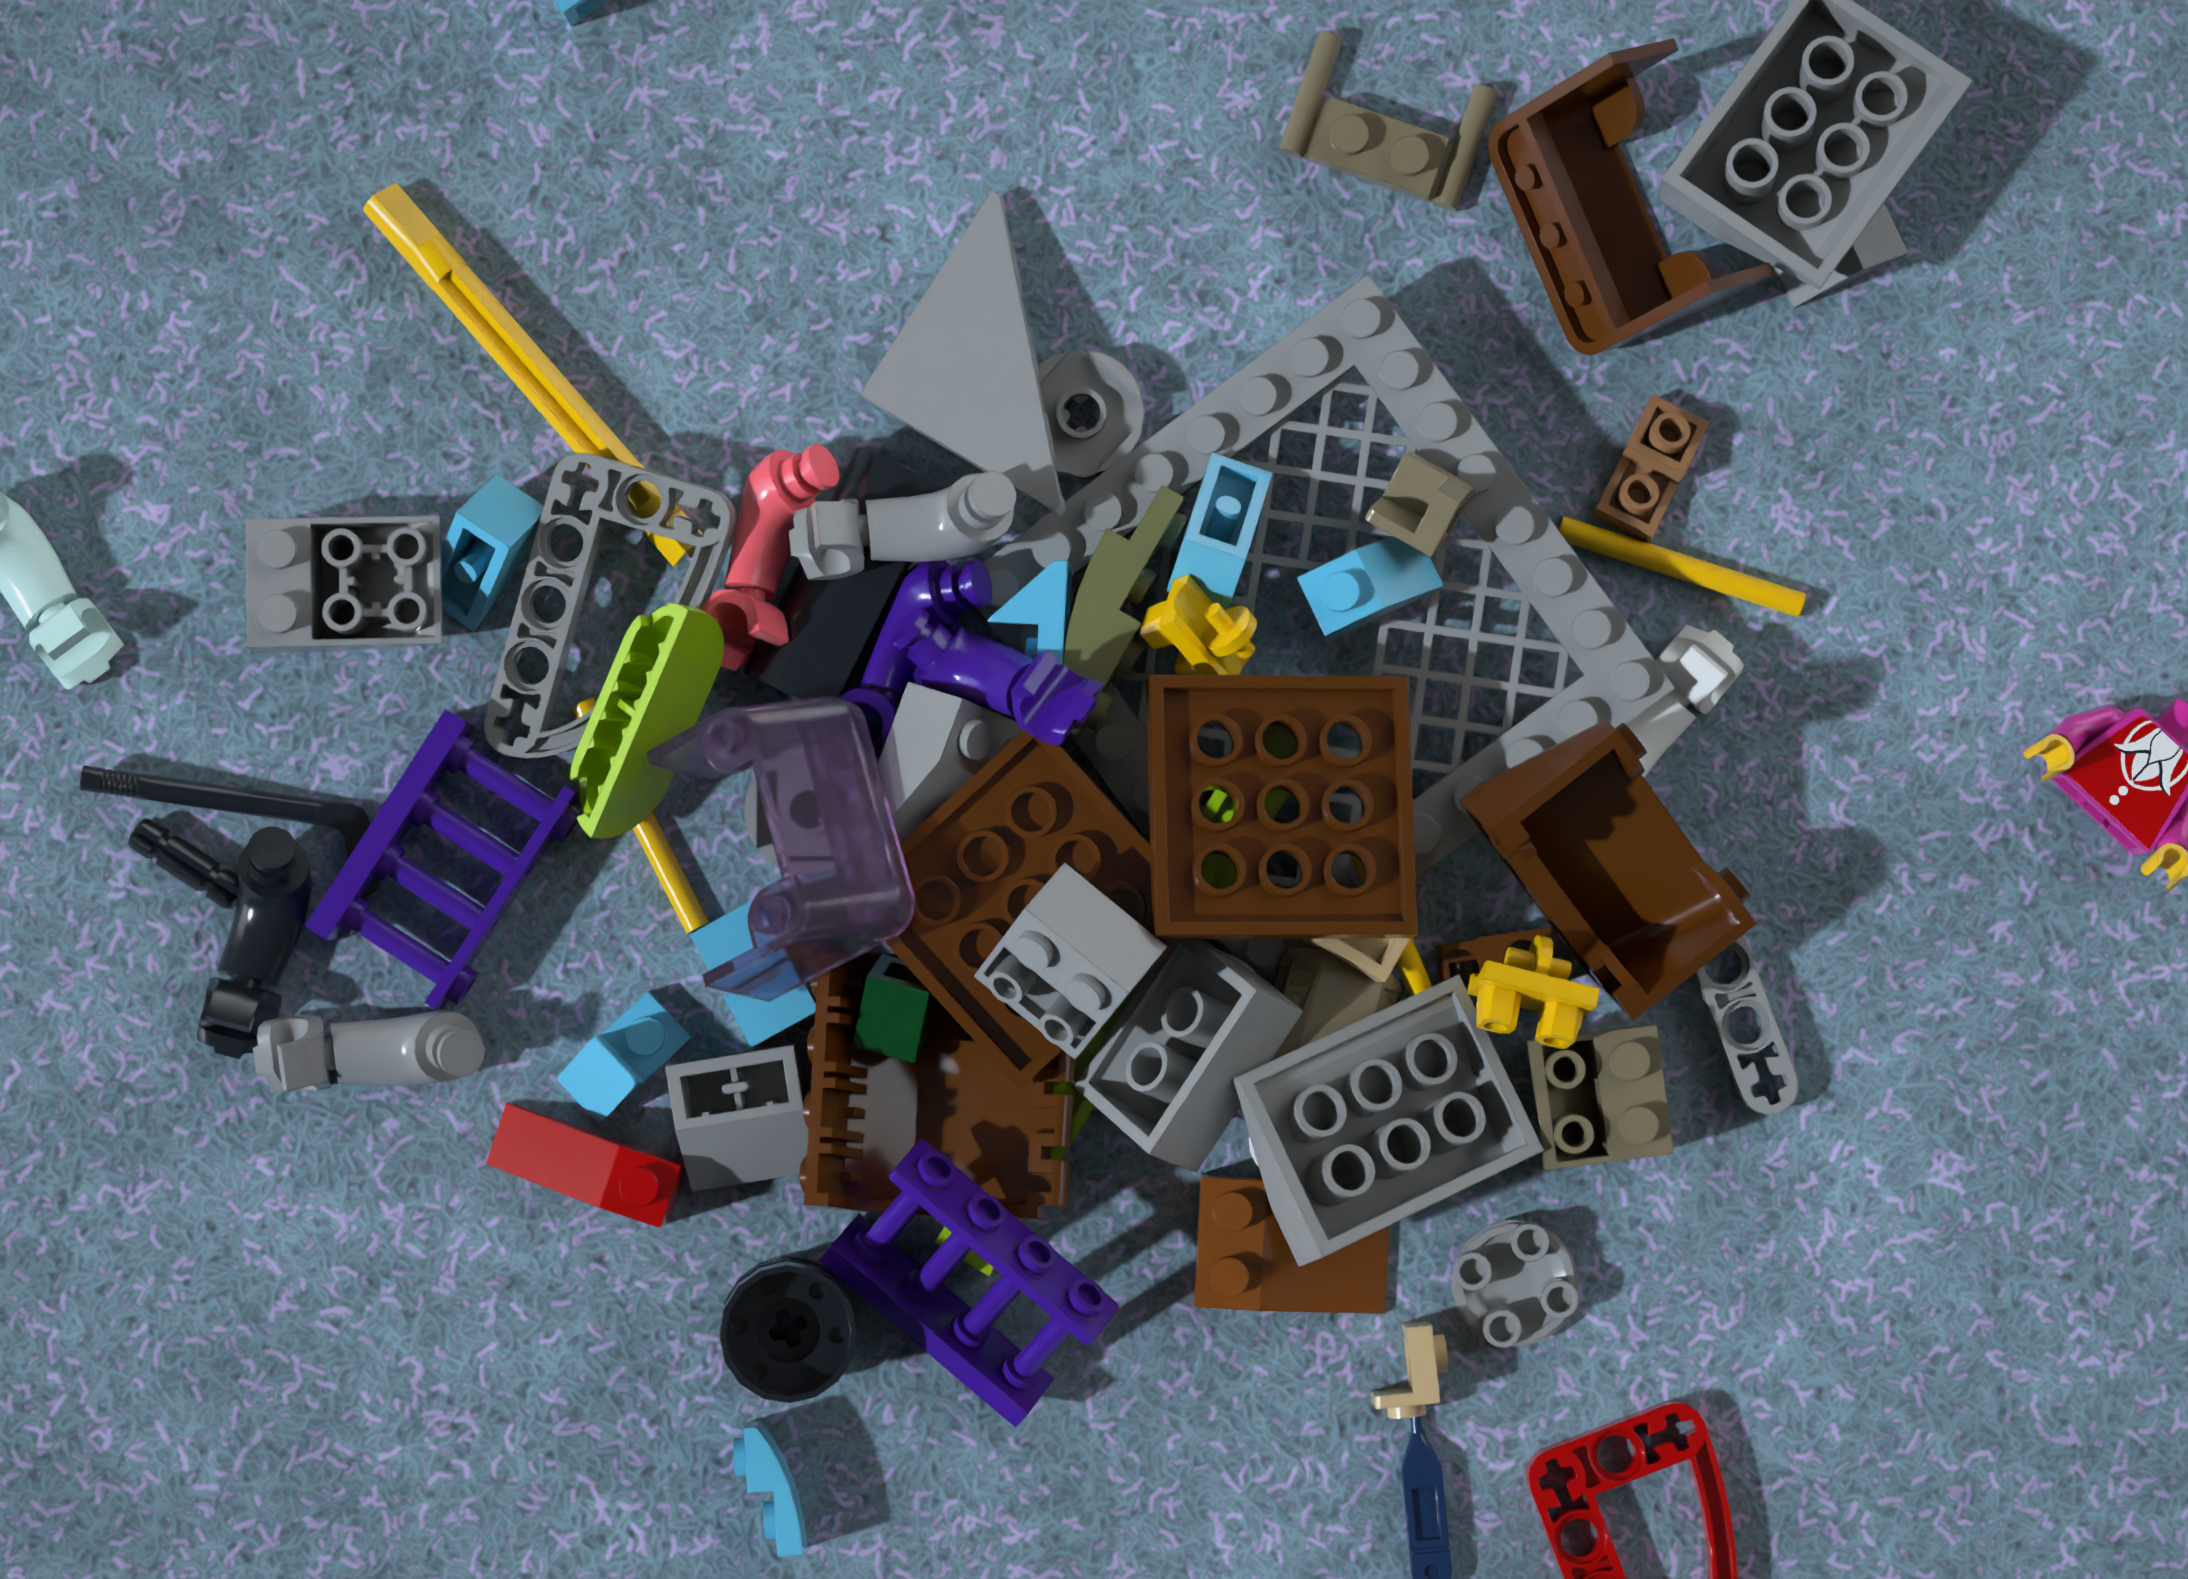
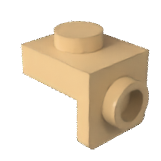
[1371,1320,1448,1419]

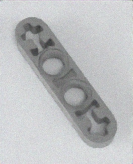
[1693,935,1798,1115]

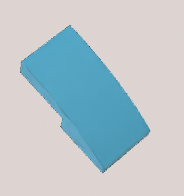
[733,1421,807,1557]

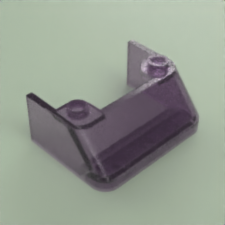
[647,696,915,1002]

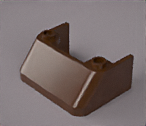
[1488,38,1774,355]

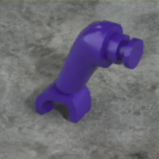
[826,559,993,769]
[891,607,1104,745]

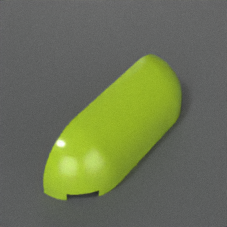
[570,603,724,839]

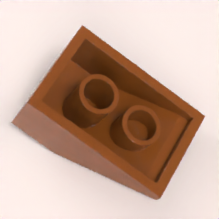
[1193,1173,1390,1314]

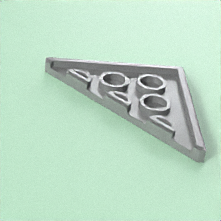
[860,191,1066,517]

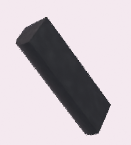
[743,447,945,715]

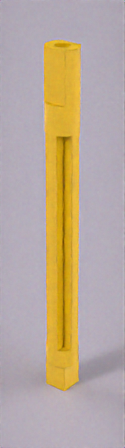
[363,183,704,567]

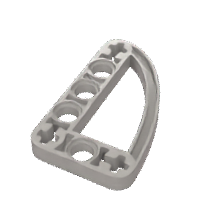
[484,453,736,758]

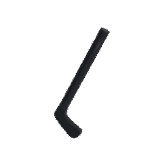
[80,765,380,898]

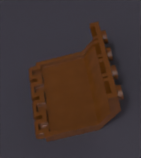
[799,944,1075,1220]

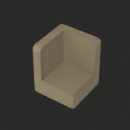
[1365,452,1475,557]

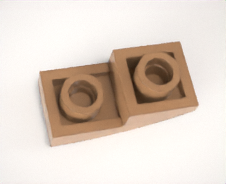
[1591,394,1709,543]

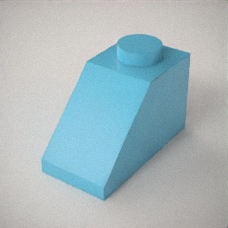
[1166,453,1273,610]
[441,474,544,632]
[1297,536,1444,643]

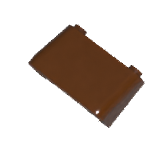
[1459,720,1757,1021]

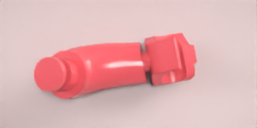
[700,444,839,672]

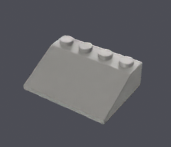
[1660,0,1973,290]
[1233,975,1544,1267]

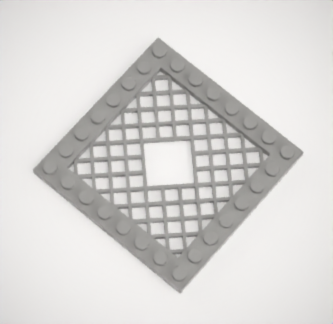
[977,275,1675,984]

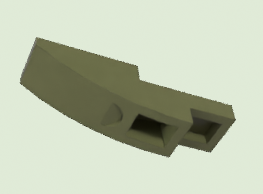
[1063,485,1190,737]

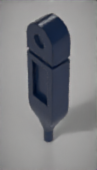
[1401,1416,1452,1579]

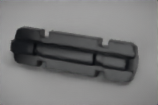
[128,818,239,909]

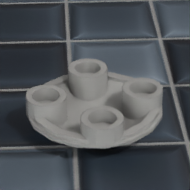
[1451,1219,1579,1348]

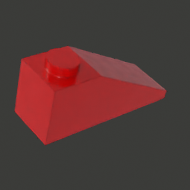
[486,1103,686,1228]

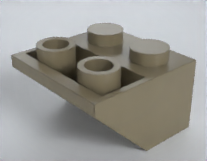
[1527,1024,1674,1170]

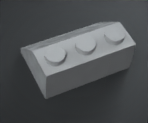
[1074,939,1303,1173]

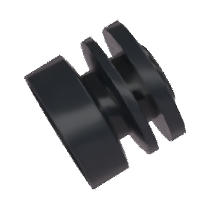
[719,1256,857,1403]

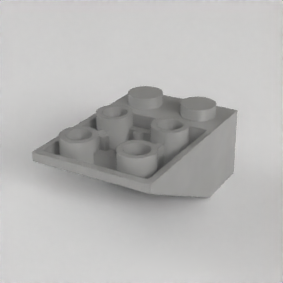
[245,515,443,654]

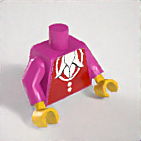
[2023,698,2188,891]

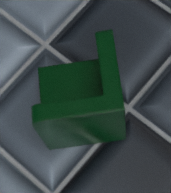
[854,954,938,1063]

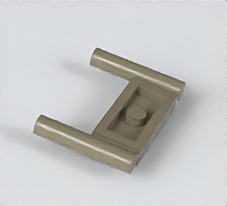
[1278,31,1498,212]

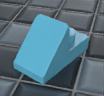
[987,560,1072,666]
[556,991,693,1125]

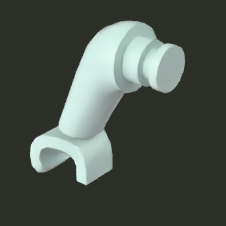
[0,491,124,689]

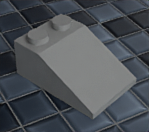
[841,682,1023,874]

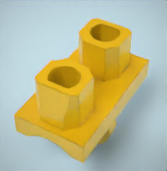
[1140,574,1257,675]
[1467,935,1600,1049]

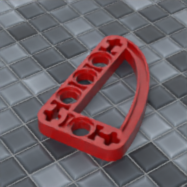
[1525,1400,1737,1579]

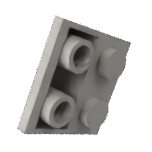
[974,863,1167,1059]
[665,1044,808,1192]

